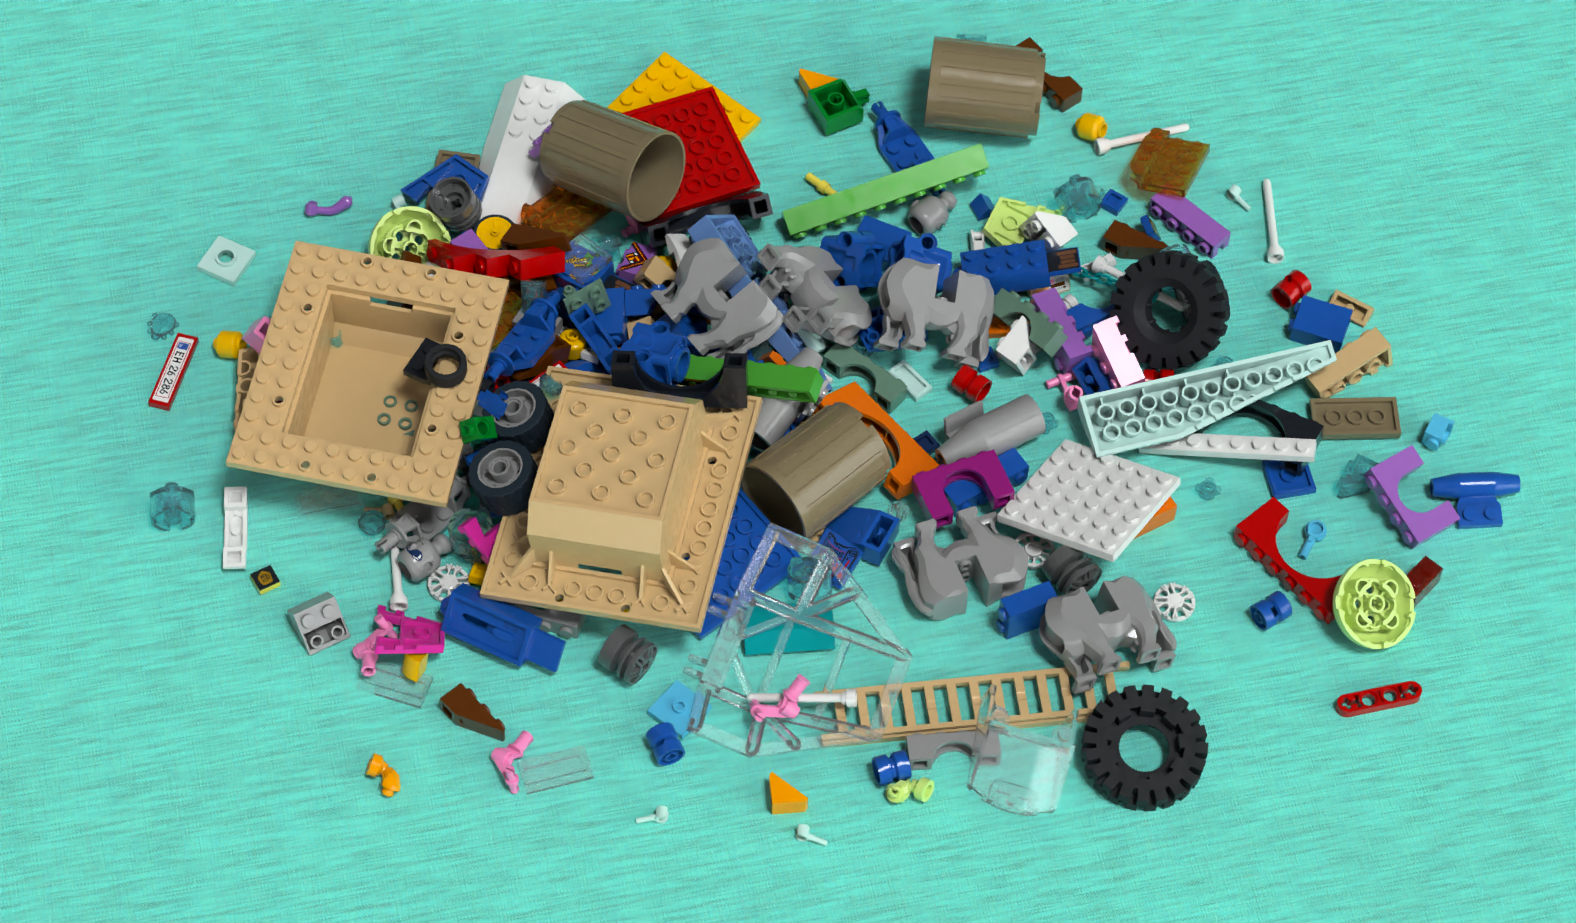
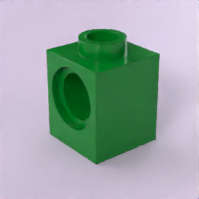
[459,416,497,444]

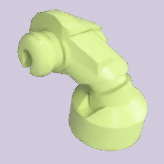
[886,777,934,803]

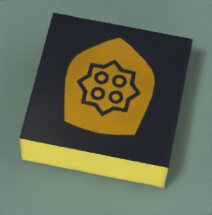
[250,565,281,595]

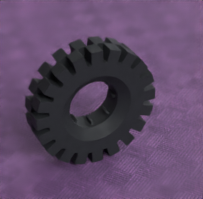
[1110,250,1230,370]

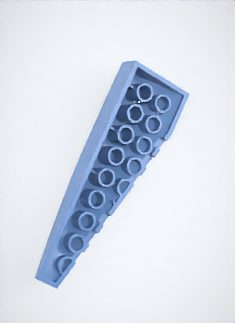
[687,214,833,392]

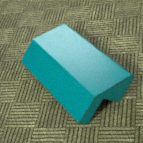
[741,600,835,655]

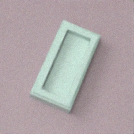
[888,360,932,402]

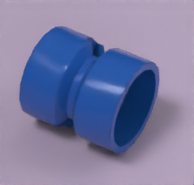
[1250,591,1293,631]
[646,722,685,766]
[872,749,912,786]

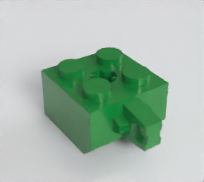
[807,78,870,136]

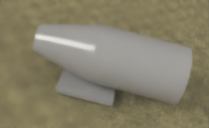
[751,347,830,452]
[935,394,1046,465]

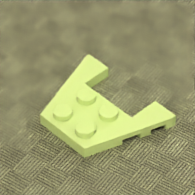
[982,197,1063,246]

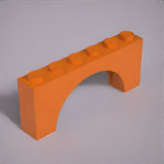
[812,381,939,500]

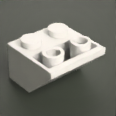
[1019,211,1078,251]
[996,316,1037,376]

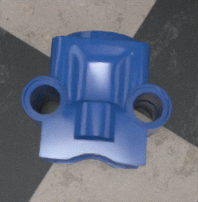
[820,231,888,292]
[888,233,952,295]
[619,321,691,386]

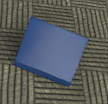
[970,193,994,221]

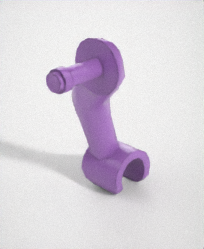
[305,196,352,216]

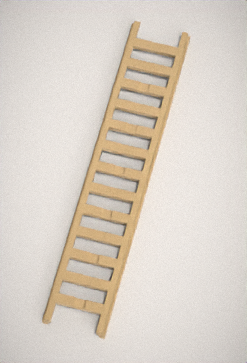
[814,661,1130,748]

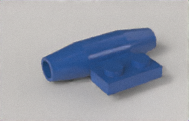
[1430,471,1520,529]

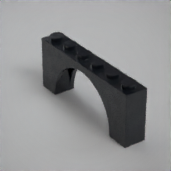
[637,191,773,248]
[611,350,749,408]
[1194,400,1324,476]

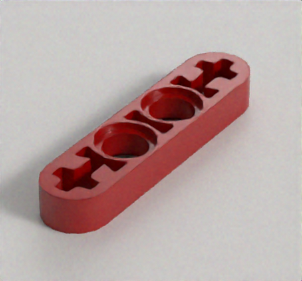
[1336,681,1422,717]

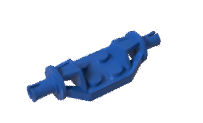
[871,101,945,198]
[484,290,562,382]

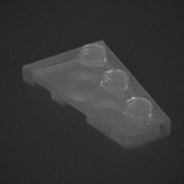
[294,484,364,519]

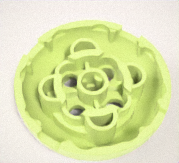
[368,206,451,265]
[1333,559,1416,649]

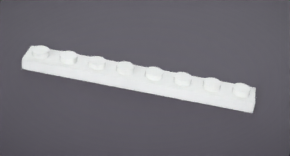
[1139,433,1317,462]

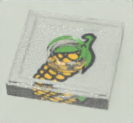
[565,233,612,285]

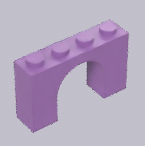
[1363,445,1461,549]

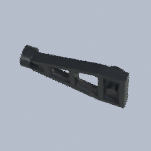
[403,338,495,393]

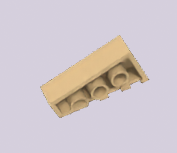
[1305,327,1393,398]
[233,347,260,431]

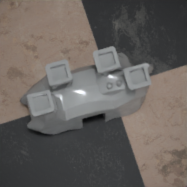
[650,238,784,359]
[757,243,872,346]
[873,258,995,369]
[891,506,1028,620]
[1039,576,1177,694]

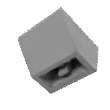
[287,592,351,655]

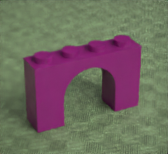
[911,449,1015,529]

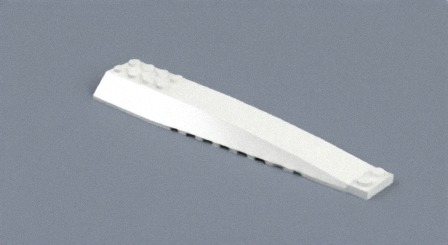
[470,75,585,300]

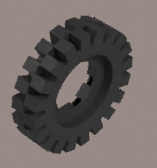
[1081,684,1208,812]

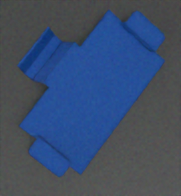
[477,389,508,420]

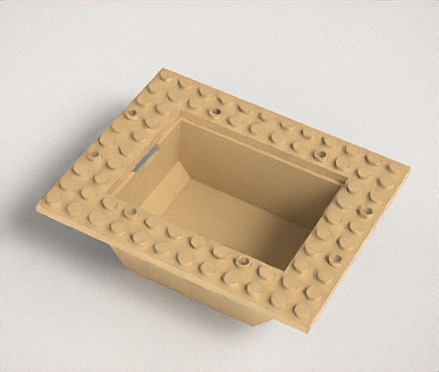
[226,241,509,508]
[480,366,763,633]

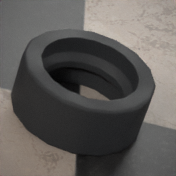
[424,344,467,388]

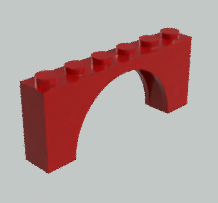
[1233,497,1367,624]

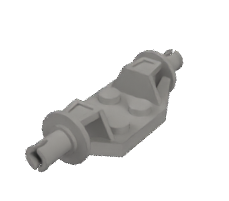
[375,473,471,554]

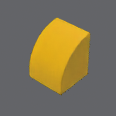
[402,653,429,682]

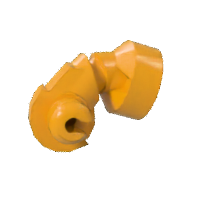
[365,753,401,797]

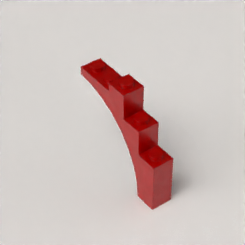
[426,239,565,281]

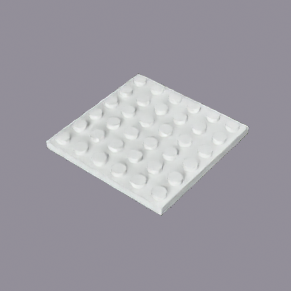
[997,439,1180,562]

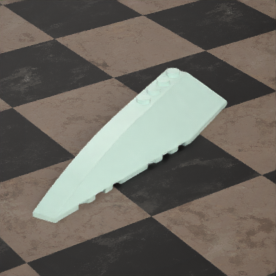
[1077,340,1337,458]

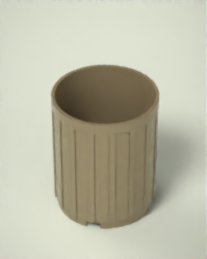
[924,36,1046,138]
[539,100,686,222]
[741,402,891,546]

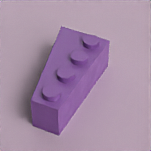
[1029,287,1094,375]

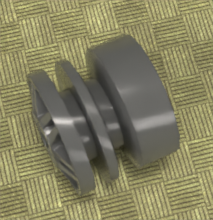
[429,177,482,232]
[1042,545,1102,595]
[598,624,658,685]

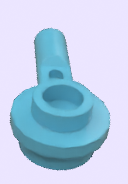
[1298,520,1327,560]

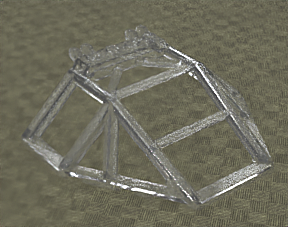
[683,522,913,758]

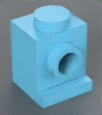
[1421,413,1455,451]

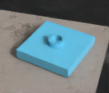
[647,680,712,740]

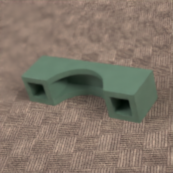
[993,288,1068,357]
[823,343,907,414]

